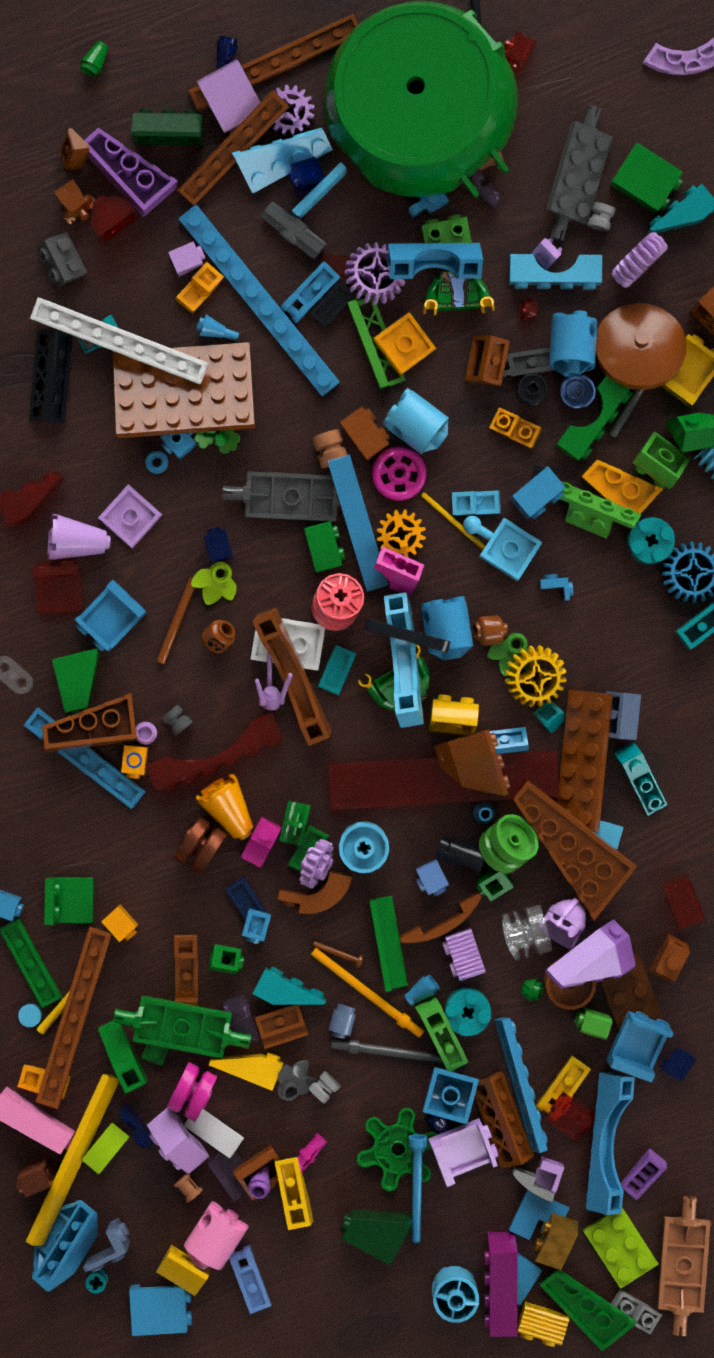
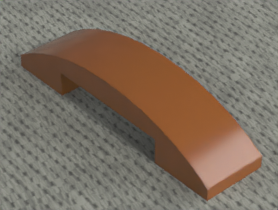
[399,892,481,943]
[174,935,199,1006]

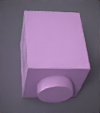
[168,241,205,277]

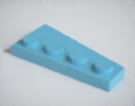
[232,128,333,193]

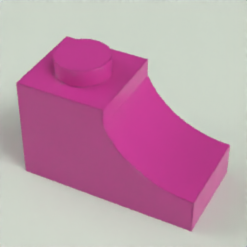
[374,547,424,597]
[240,817,282,868]

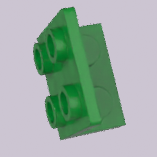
[44,877,94,925]

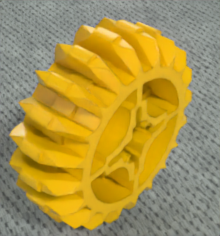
[505,645,566,707]

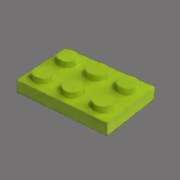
[583,1207,659,1289]

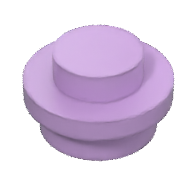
[136,722,157,745]

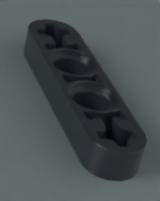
[361,618,451,653]

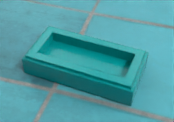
[318,645,356,696]

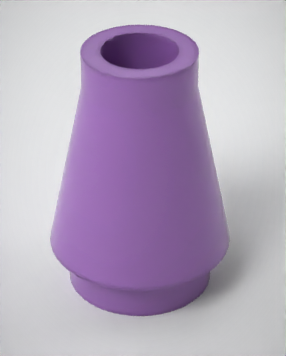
[248,1165,270,1199]

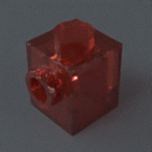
[504,31,537,71]

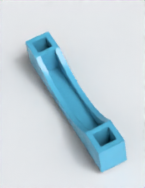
[384,592,424,728]

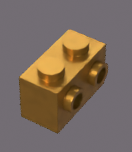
[533,1213,578,1270]

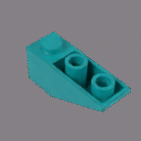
[647,184,714,234]
[614,741,668,816]
[252,966,326,1005]

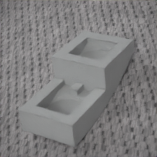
[512,1166,555,1202]

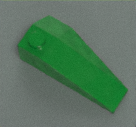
[665,413,714,453]

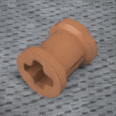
[173,1173,203,1203]

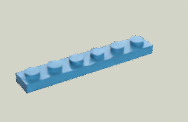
[494,1017,548,1153]

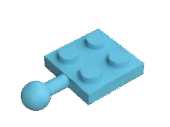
[463,516,542,581]

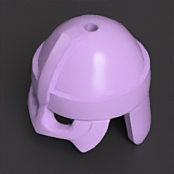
[539,898,586,950]

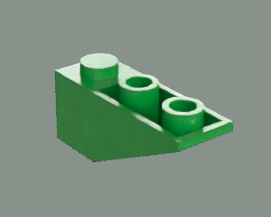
[98,1021,148,1094]

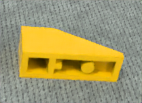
[209,1052,283,1091]
[275,1157,314,1230]

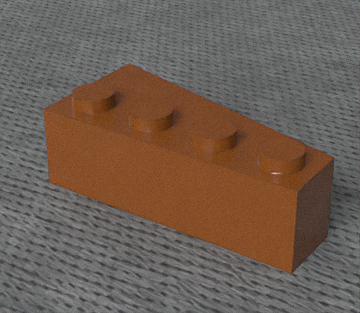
[41,693,137,752]

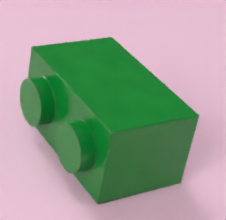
[304,521,346,573]

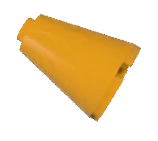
[196,774,253,840]

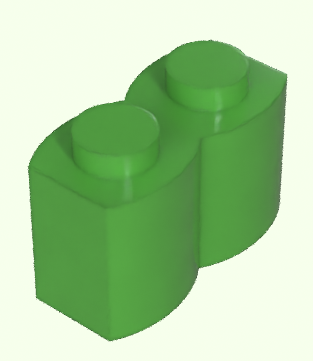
[574,1007,612,1040]

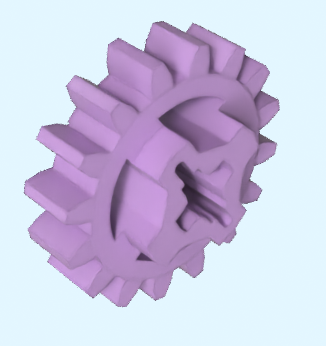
[272,85,315,136]
[300,839,334,889]

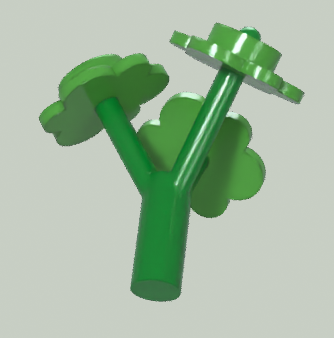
[193,430,240,454]

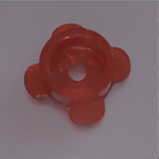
[519,297,539,320]

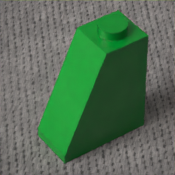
[52,648,100,715]

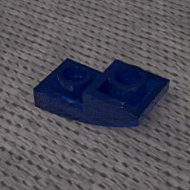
[118,1103,153,1148]

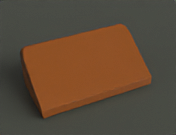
[60,128,90,171]

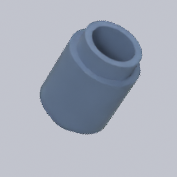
[328,1004,356,1039]

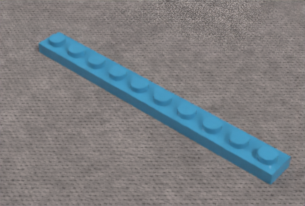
[179,205,340,397]

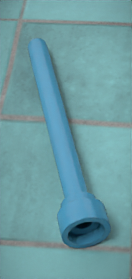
[409,1134,427,1243]

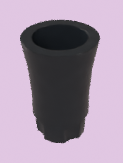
[436,836,485,877]

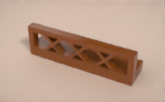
[475,1071,534,1168]

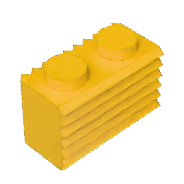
[517,1301,569,1347]

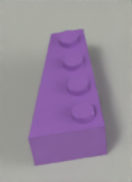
[84,128,178,218]

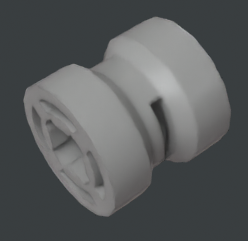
[587,202,616,232]
[309,1071,341,1104]

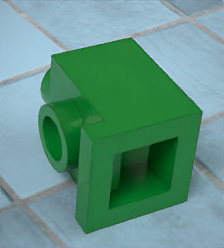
[476,868,514,901]
[208,944,244,974]

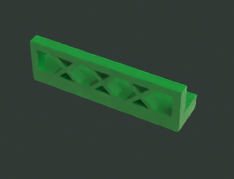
[369,895,408,992]

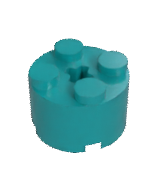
[626,517,675,565]
[444,987,491,1036]

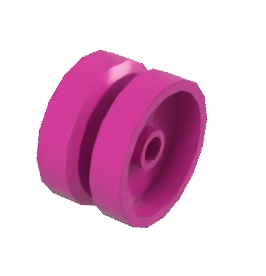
[167,1062,217,1122]

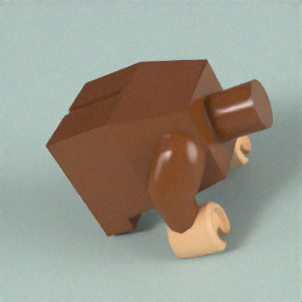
[54,179,97,224]

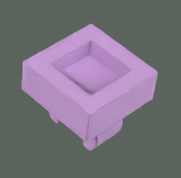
[531,238,562,270]

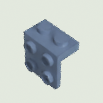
[83,1218,130,1273]

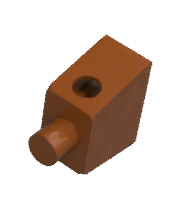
[648,933,690,982]

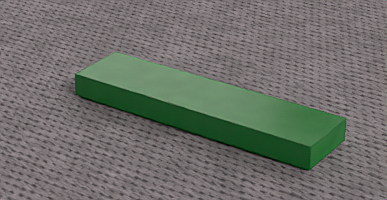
[0,917,63,1009]

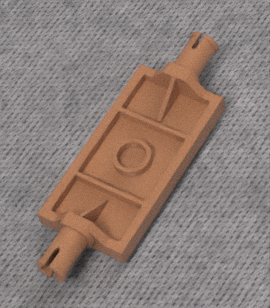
[657,1196,711,1336]

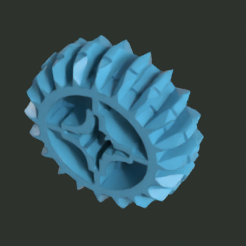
[661,542,714,603]

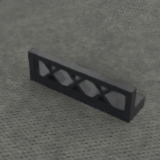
[29,330,73,424]

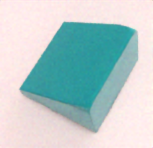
[533,700,566,733]

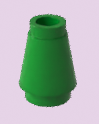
[80,41,109,77]

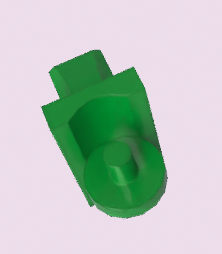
[279,800,311,846]

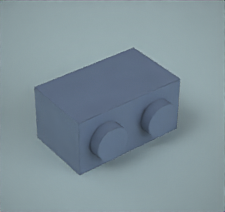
[606,691,641,740]

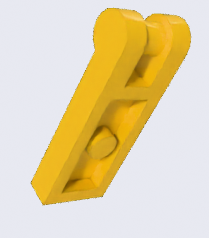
[535,1055,591,1120]

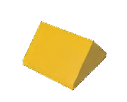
[156,1245,210,1296]

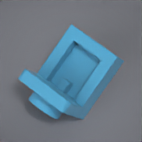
[539,574,573,601]

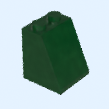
[340,1209,412,1265]

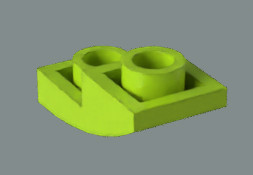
[81,1123,129,1175]

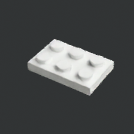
[251,614,325,671]

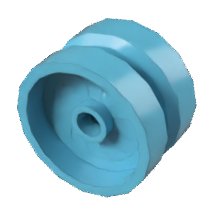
[339,821,389,873]

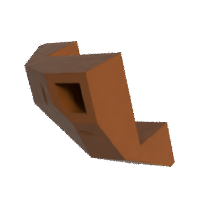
[433,729,511,796]

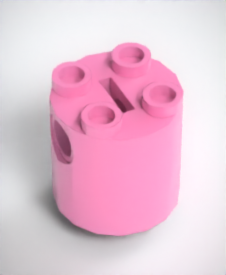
[184,1201,249,1270]

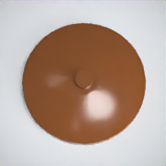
[596,303,687,390]

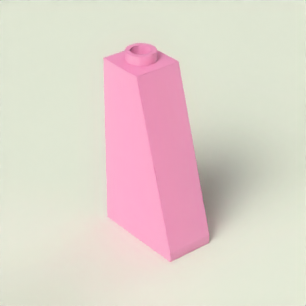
[0,1087,75,1154]

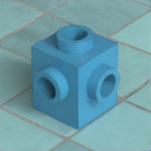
[161,433,197,459]

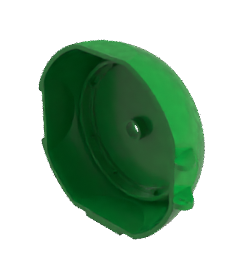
[323,1,518,199]

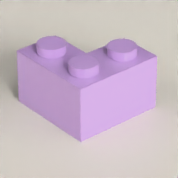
[147,1108,209,1174]

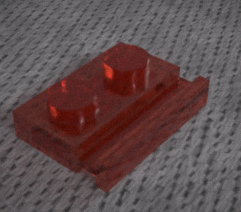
[544,1091,595,1142]

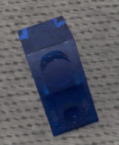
[289,157,326,194]

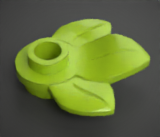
[191,562,237,605]

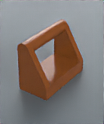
[464,335,510,386]
[233,1145,280,1201]

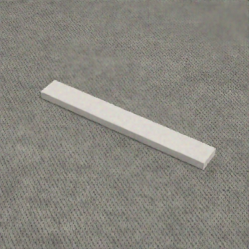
[30,297,209,385]

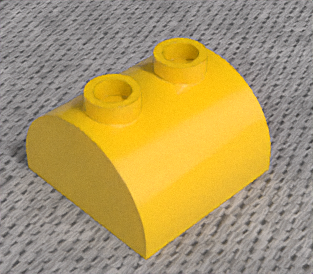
[429,695,479,736]

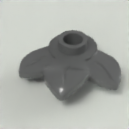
[277,1060,318,1101]

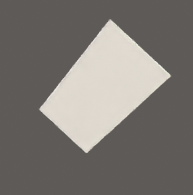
[184,1109,244,1158]

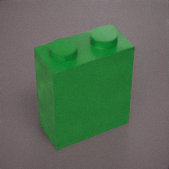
[610,143,683,215]

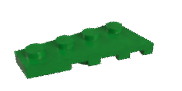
[540,1269,636,1351]

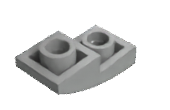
[611,1289,662,1335]

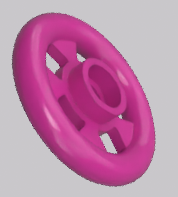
[372,446,426,501]

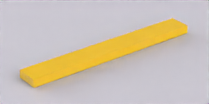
[26,1074,119,1246]

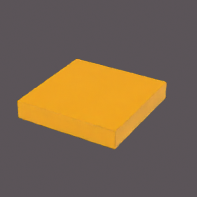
[372,312,437,376]

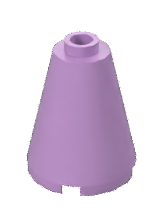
[47,514,111,560]

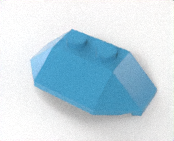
[32,1200,98,1292]

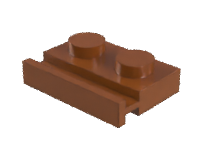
[255,1005,308,1049]

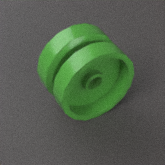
[479,814,539,874]

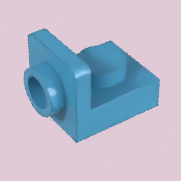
[242,908,271,944]

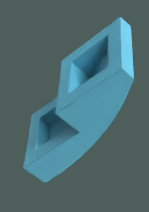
[452,490,501,516]

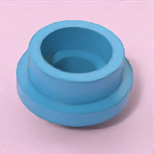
[145,451,168,474]

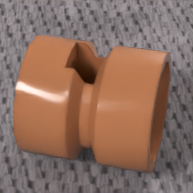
[311,429,348,469]

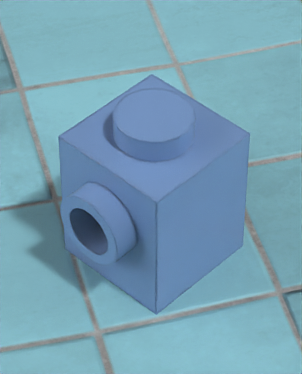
[416,859,449,896]

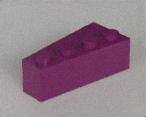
[484,1232,518,1337]

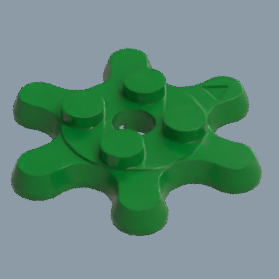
[357,1108,438,1191]

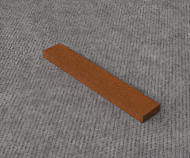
[177,90,289,206]

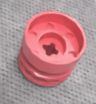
[311,573,364,631]

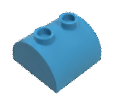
[423,1067,479,1124]

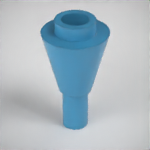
[196,314,239,341]

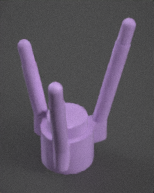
[255,652,292,710]

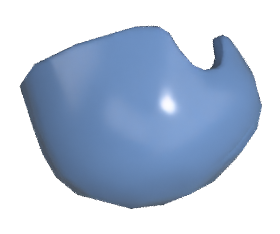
[560,374,596,408]

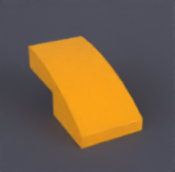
[176,262,224,314]
[17,1065,71,1099]

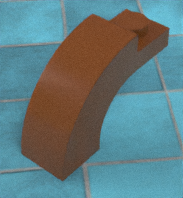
[278,871,352,914]

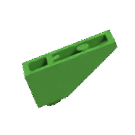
[415,996,468,1071]

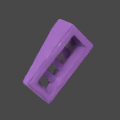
[621,1149,667,1200]

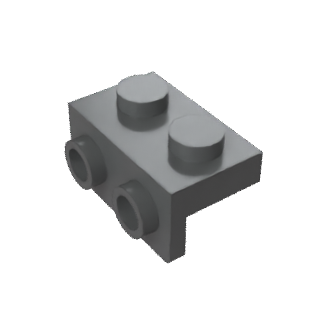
[37,232,87,289]

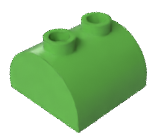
[632,431,691,490]

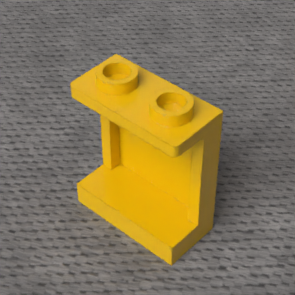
[661,334,714,408]

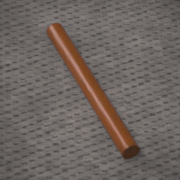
[156,577,195,665]

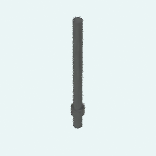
[331,1039,467,1067]

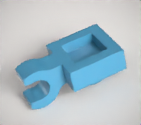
[408,194,449,218]

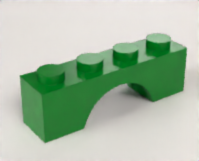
[555,376,633,462]

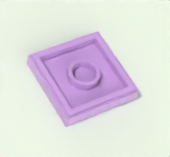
[98,484,162,549]

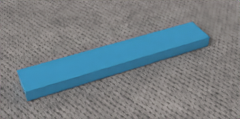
[328,454,389,592]
[23,707,146,809]

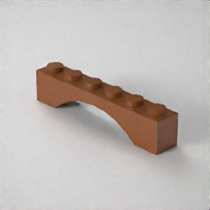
[253,607,332,746]

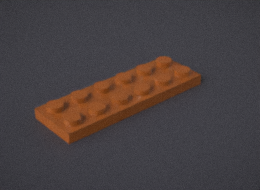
[557,690,613,831]

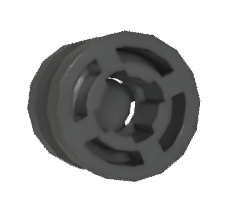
[161,705,193,736]

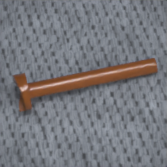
[313,941,364,968]

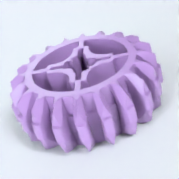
[611,232,668,288]
[345,242,405,305]

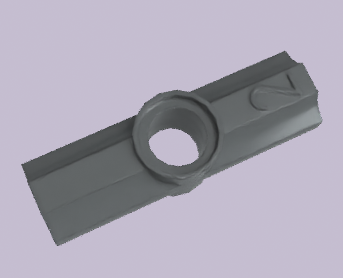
[261,201,327,260]

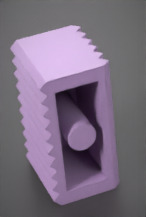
[442,927,486,981]

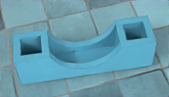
[509,254,602,290]

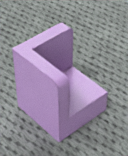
[535,1156,564,1193]

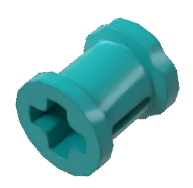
[86,1269,108,1294]

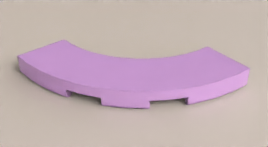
[642,37,714,75]

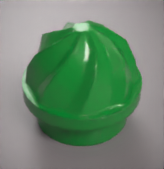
[521,979,544,1001]

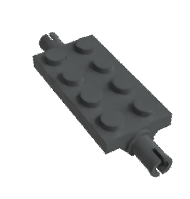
[546,105,613,242]
[223,471,341,522]

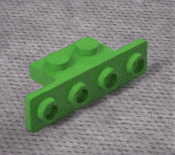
[560,481,641,539]

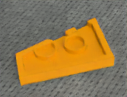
[581,459,663,514]

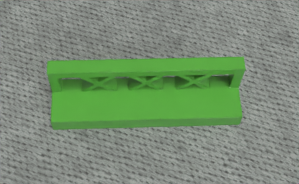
[348,298,406,391]

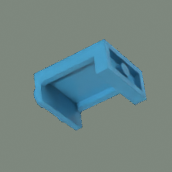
[75,580,147,651]
[606,1011,674,1083]
[129,1284,192,1336]

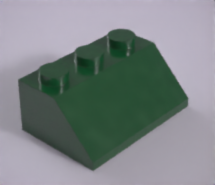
[131,109,204,146]

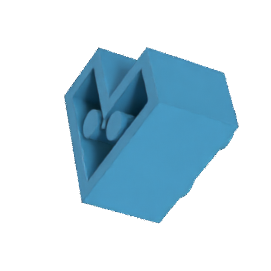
[510,466,566,519]

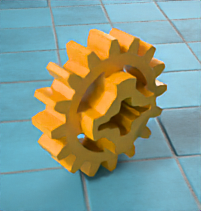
[377,509,426,557]

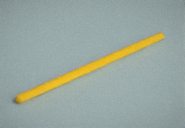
[421,492,486,550]

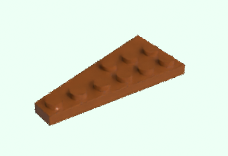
[513,781,637,921]

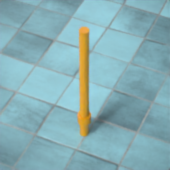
[310,948,424,1038]

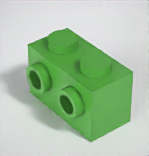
[421,215,472,243]

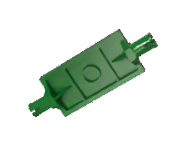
[113,995,251,1059]

